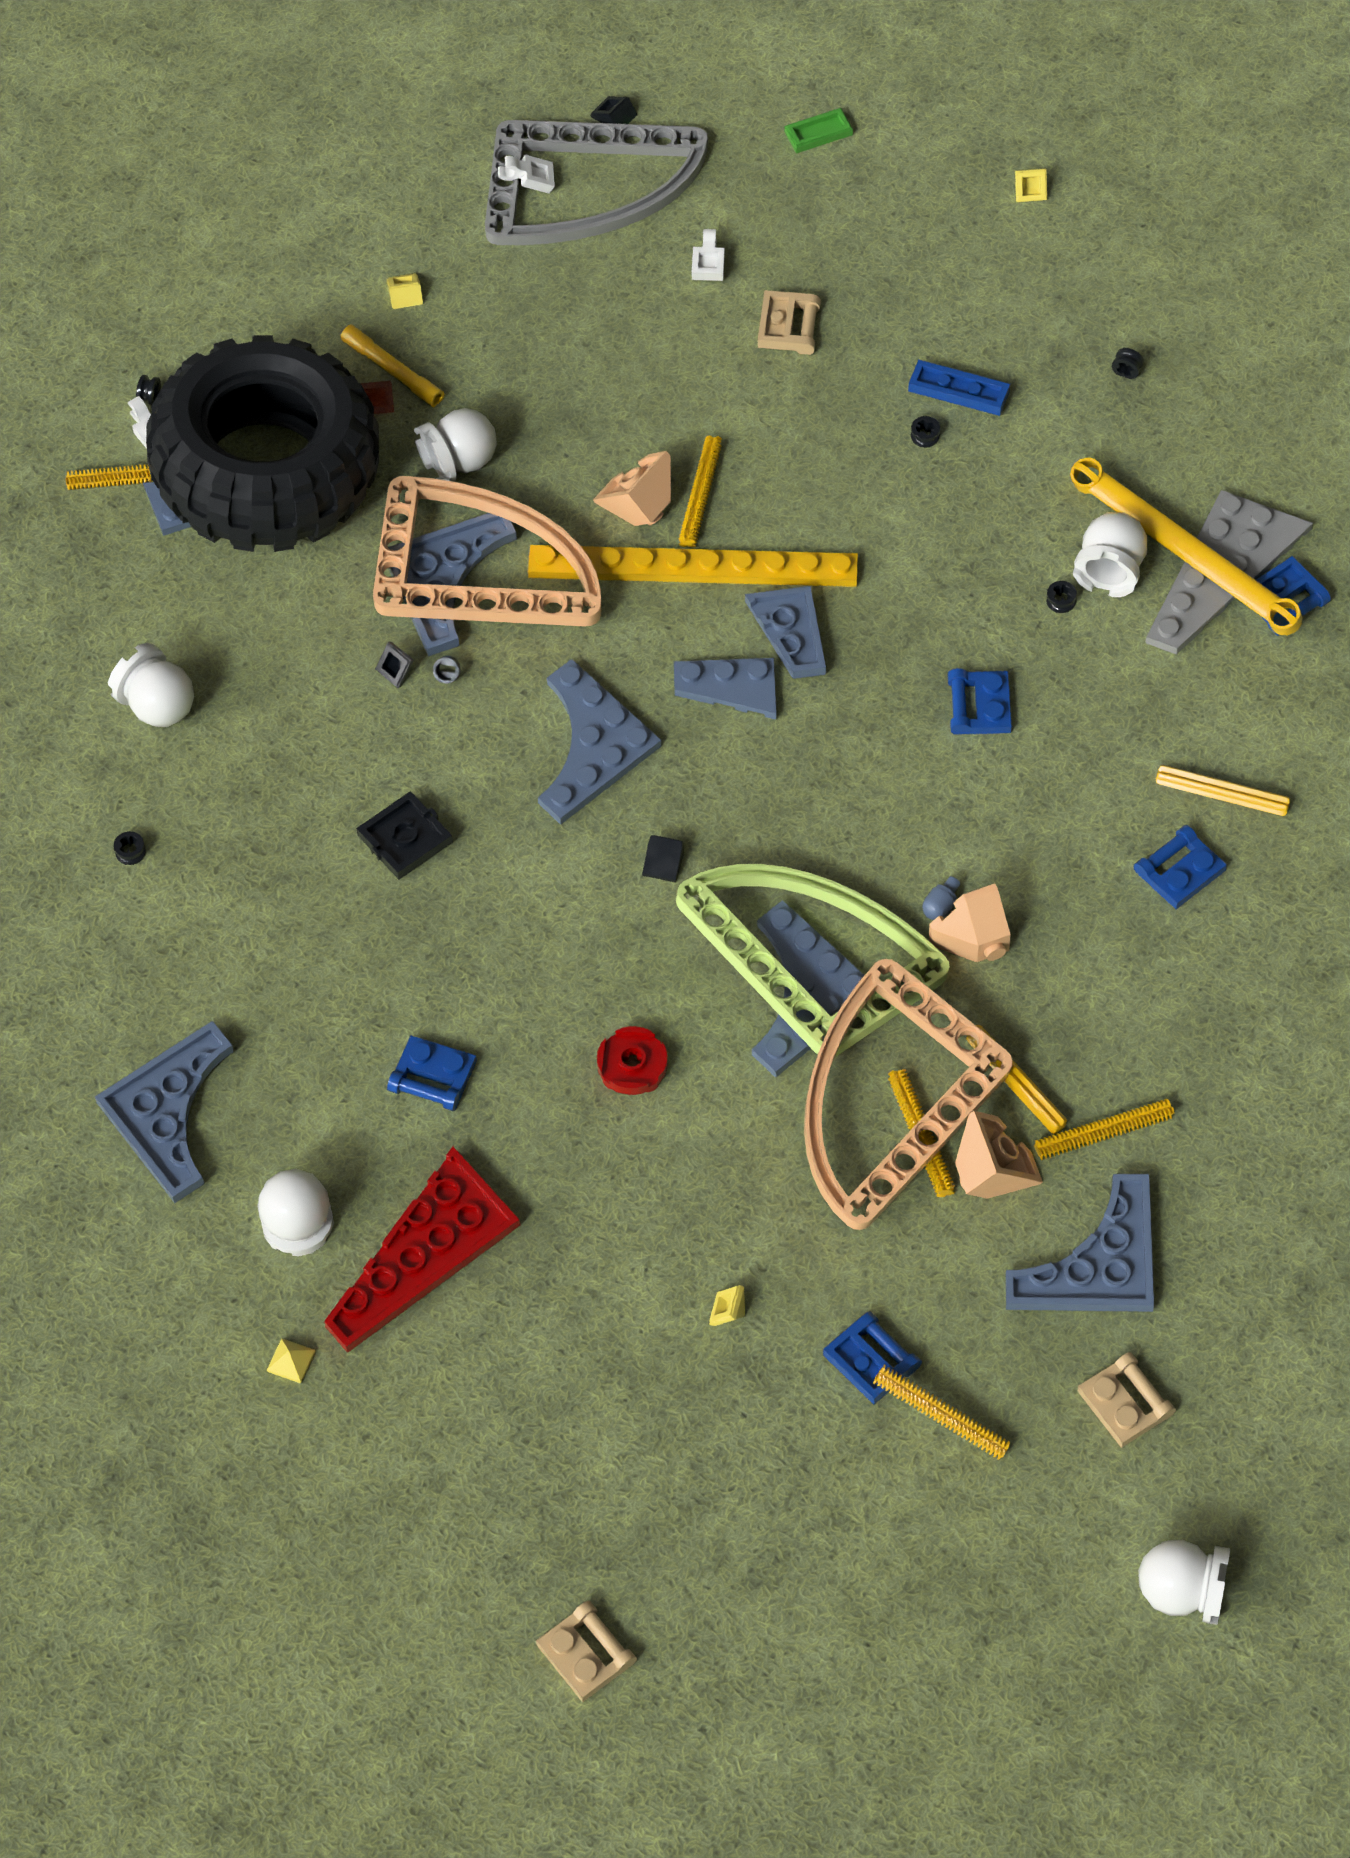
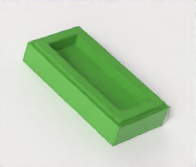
[784,108,853,154]

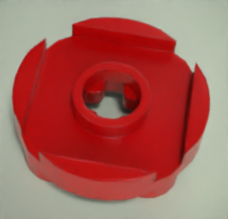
[597,1026,668,1095]

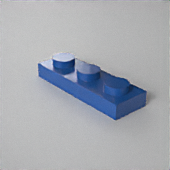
[908,360,1010,416]

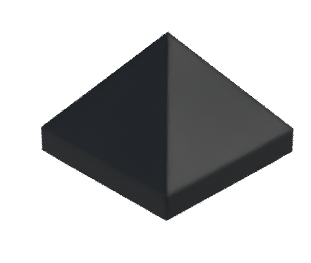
[375,641,414,688]

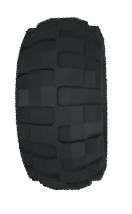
[146,335,379,552]

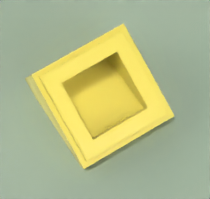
[386,273,423,309]

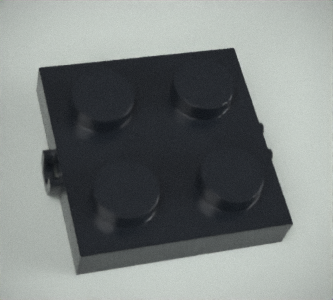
[356,791,453,880]

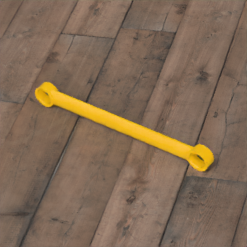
[1070,458,1303,635]

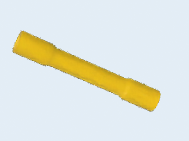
[341,324,445,407]

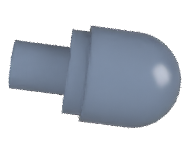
[922,876,960,920]

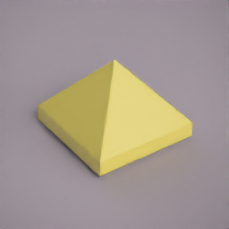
[1015,168,1047,202]
[709,1285,745,1326]
[267,1338,315,1383]

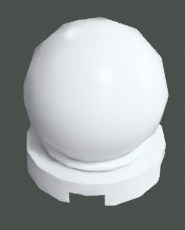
[414,408,497,482]
[1073,512,1147,597]
[108,643,194,727]
[257,1169,334,1256]
[1138,1540,1230,1625]

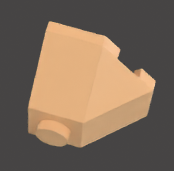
[593,451,671,526]
[929,883,1011,962]
[955,1111,1043,1199]

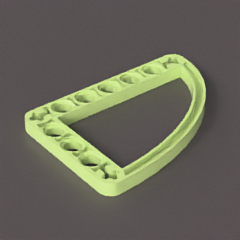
[676,864,950,1057]

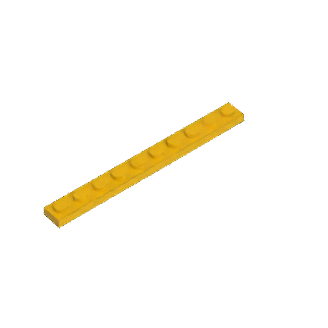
[528,545,858,587]

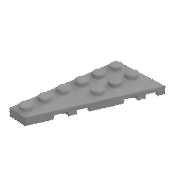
[1146,490,1313,655]

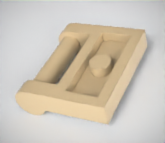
[758,290,821,355]
[1078,1352,1176,1448]
[536,1601,637,1702]

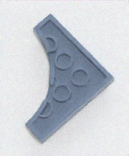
[388,513,517,657]
[538,659,661,824]
[752,900,864,1077]
[95,1021,234,1203]
[1005,1174,1154,1312]

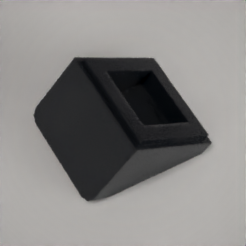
[590,96,637,124]
[642,835,684,883]

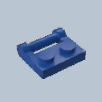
[1257,556,1331,636]
[948,668,1012,734]
[1134,825,1227,909]
[387,1035,477,1111]
[823,1311,922,1405]

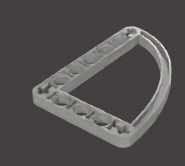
[485,120,708,245]

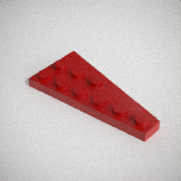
[324,1146,520,1353]

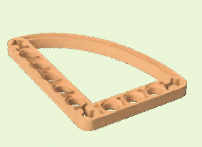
[373,476,601,626]
[804,959,1012,1230]

